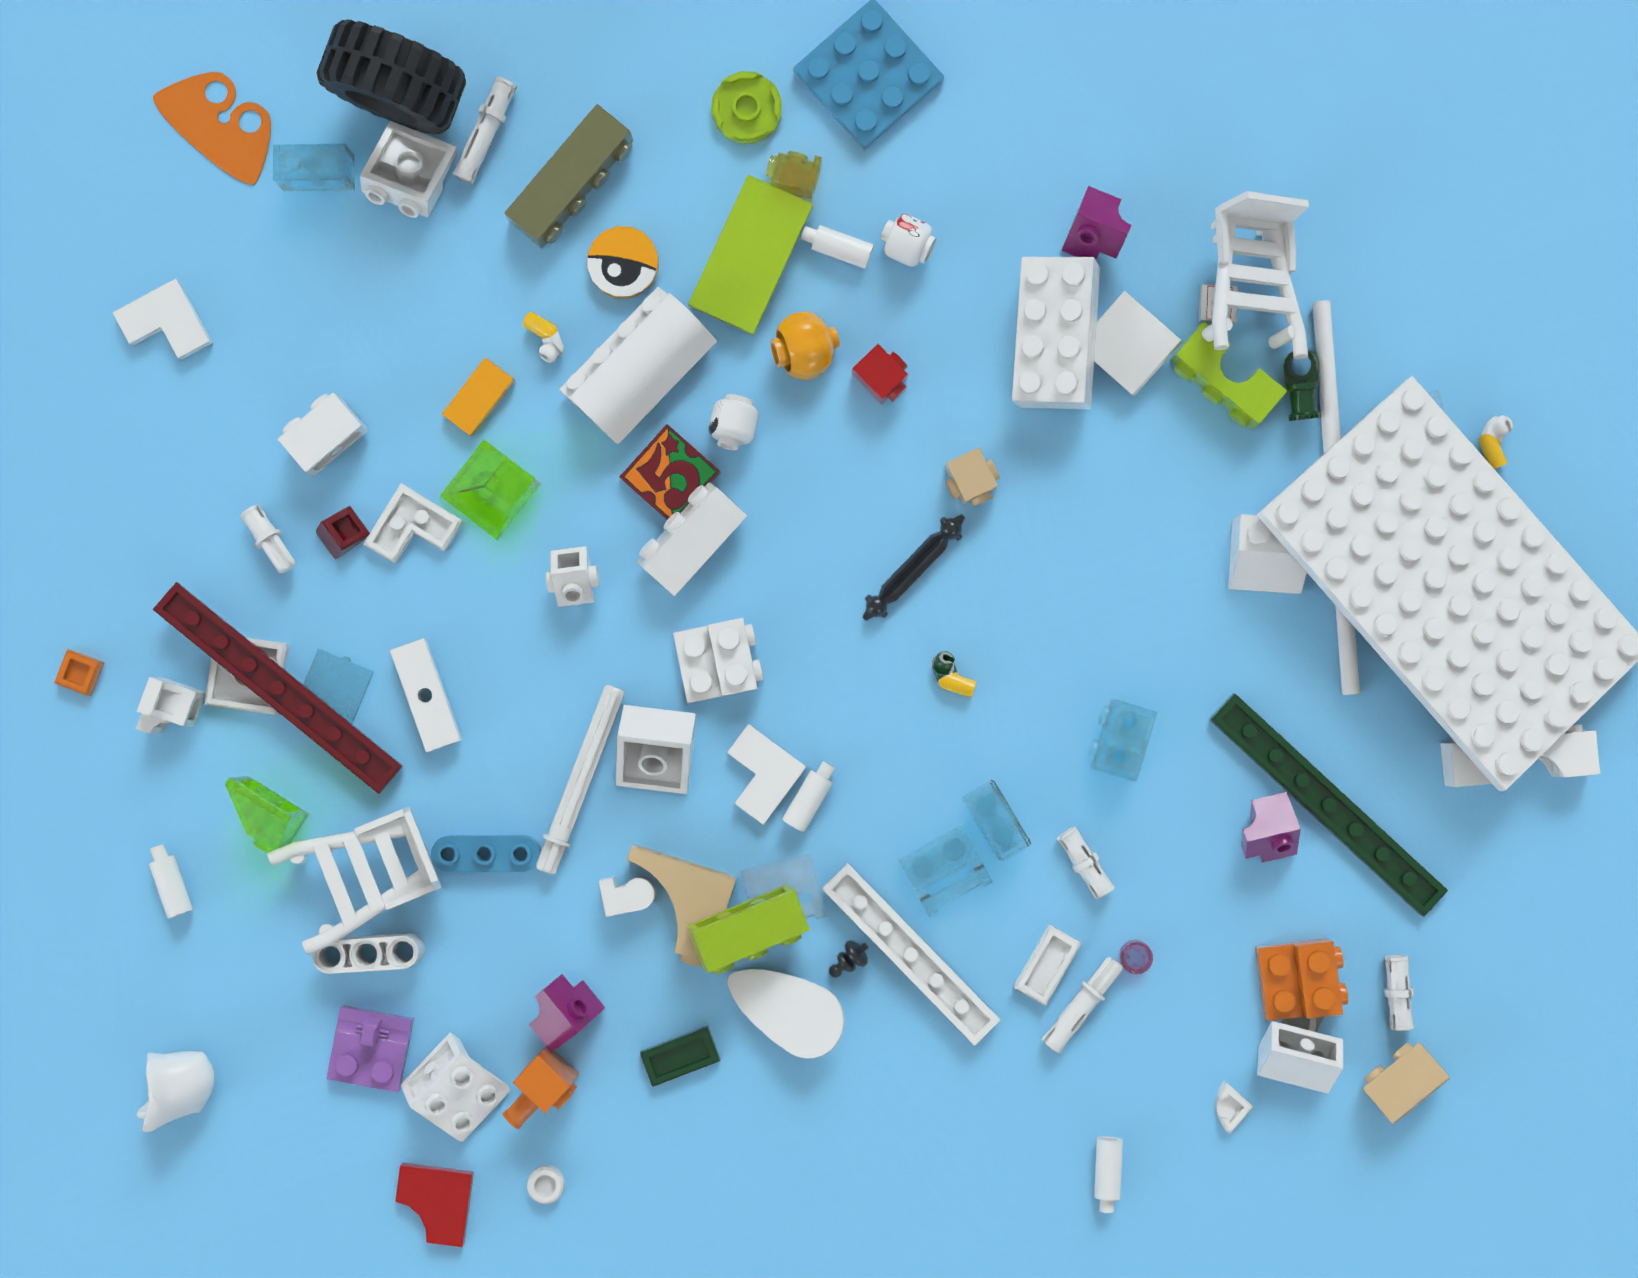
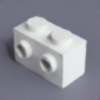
[278,392,369,476]
[1257,1021,1343,1094]

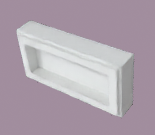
[1013,924,1081,1006]

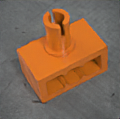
[502,1046,579,1129]

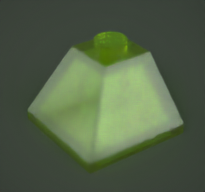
[440,439,541,540]
[225,776,309,853]

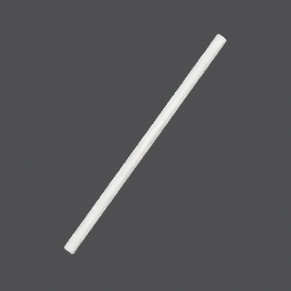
[1312,300,1361,695]

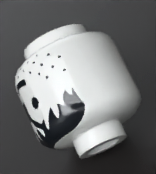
[709,394,759,450]

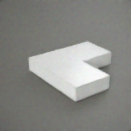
[112,278,213,360]
[364,483,464,564]
[727,724,806,825]

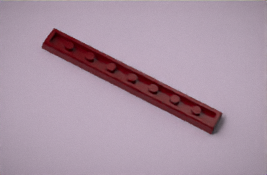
[152,582,403,794]

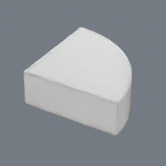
[1215,1081,1254,1134]

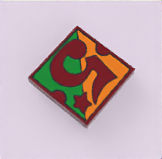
[619,424,721,520]

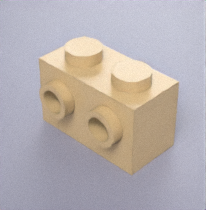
[1362,1042,1450,1125]

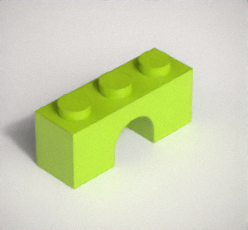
[1170,322,1287,429]

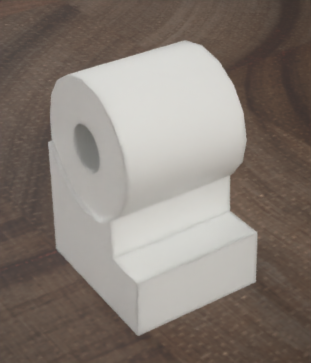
[599,876,656,917]

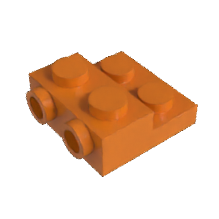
[1255,938,1348,1021]

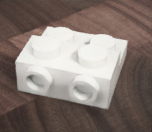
[360,121,457,218]
[673,618,763,703]

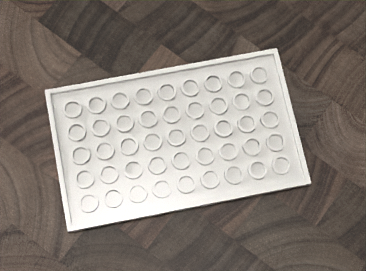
[1256,376,1638,792]

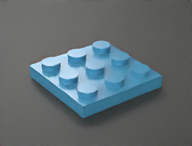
[793,0,944,150]

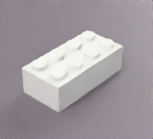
[1012,257,1100,410]

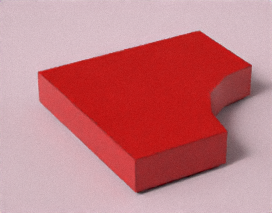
[395,1163,474,1247]

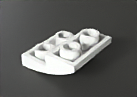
[1094,291,1183,396]

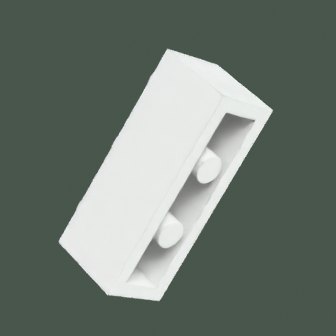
[637,482,747,596]

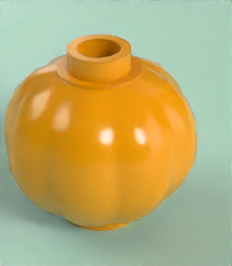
[770,311,840,380]

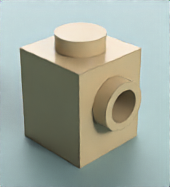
[945,447,1000,507]

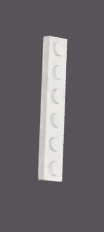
[822,863,1000,1046]

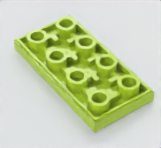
[688,175,813,336]

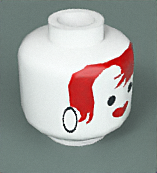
[880,214,936,267]

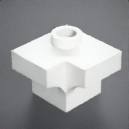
[136,677,206,734]

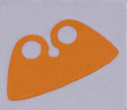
[153,72,271,185]

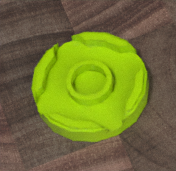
[711,71,782,144]

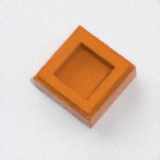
[54,649,105,696]

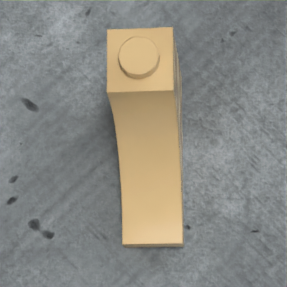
[627,844,737,967]

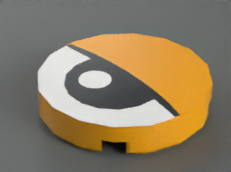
[587,226,659,299]

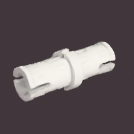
[1056,826,1115,899]
[1384,955,1414,1031]

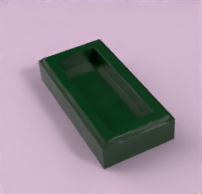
[640,1026,721,1087]

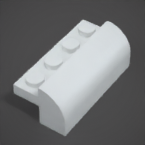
[559,287,717,445]

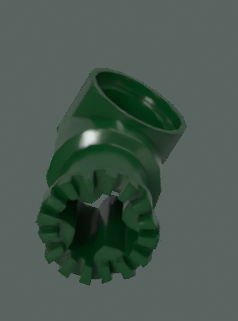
[1283,349,1321,421]

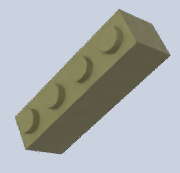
[504,104,633,249]

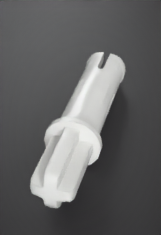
[1041,957,1123,1054]

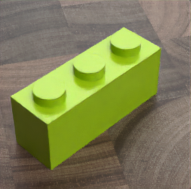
[686,884,810,974]

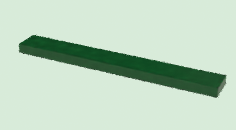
[1209,693,1448,917]

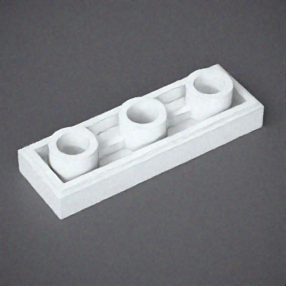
[390,638,462,752]

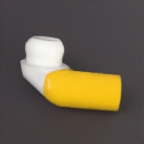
[523,312,564,363]
[1479,415,1513,469]

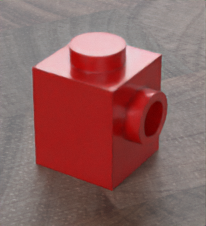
[852,344,908,405]

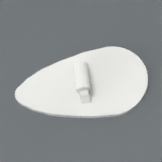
[727,969,845,1058]

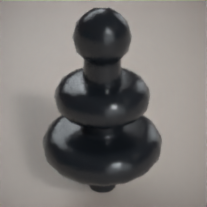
[829,940,869,978]

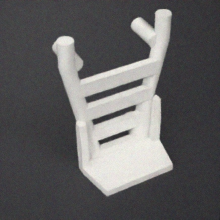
[1202,191,1309,359]
[267,806,442,955]

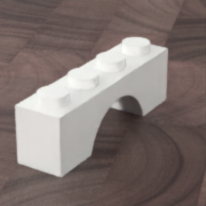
[1440,724,1600,787]

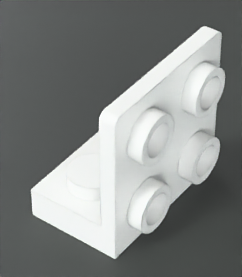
[401,1032,510,1142]

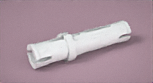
[452,76,517,185]

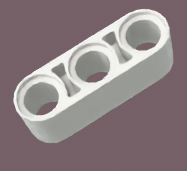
[313,932,425,974]

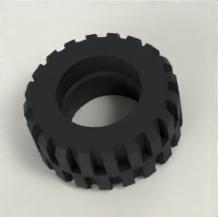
[316,19,466,134]

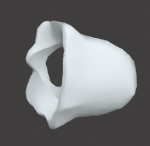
[137,1051,215,1132]

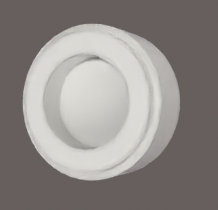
[527,1165,565,1204]

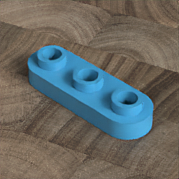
[431,835,541,872]

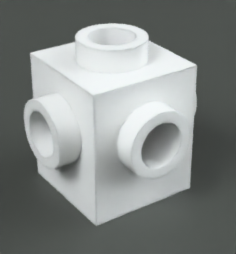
[546,546,600,607]

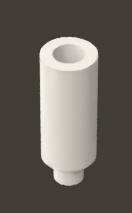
[801,225,874,269]
[782,761,835,833]
[149,844,193,919]
[1094,1136,1123,1213]

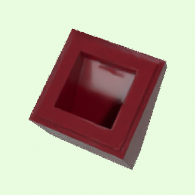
[316,506,370,559]

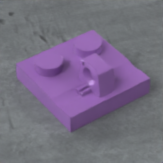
[326,1005,414,1092]

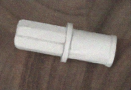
[240,504,295,574]

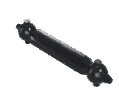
[862,514,965,621]

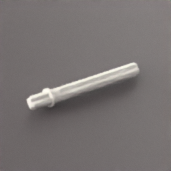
[536,685,624,874]

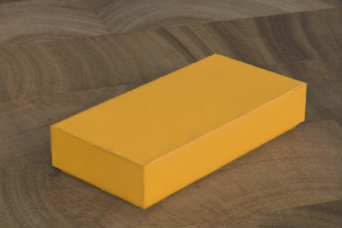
[442,357,515,437]

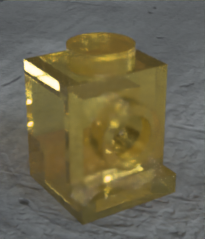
[766,151,822,200]

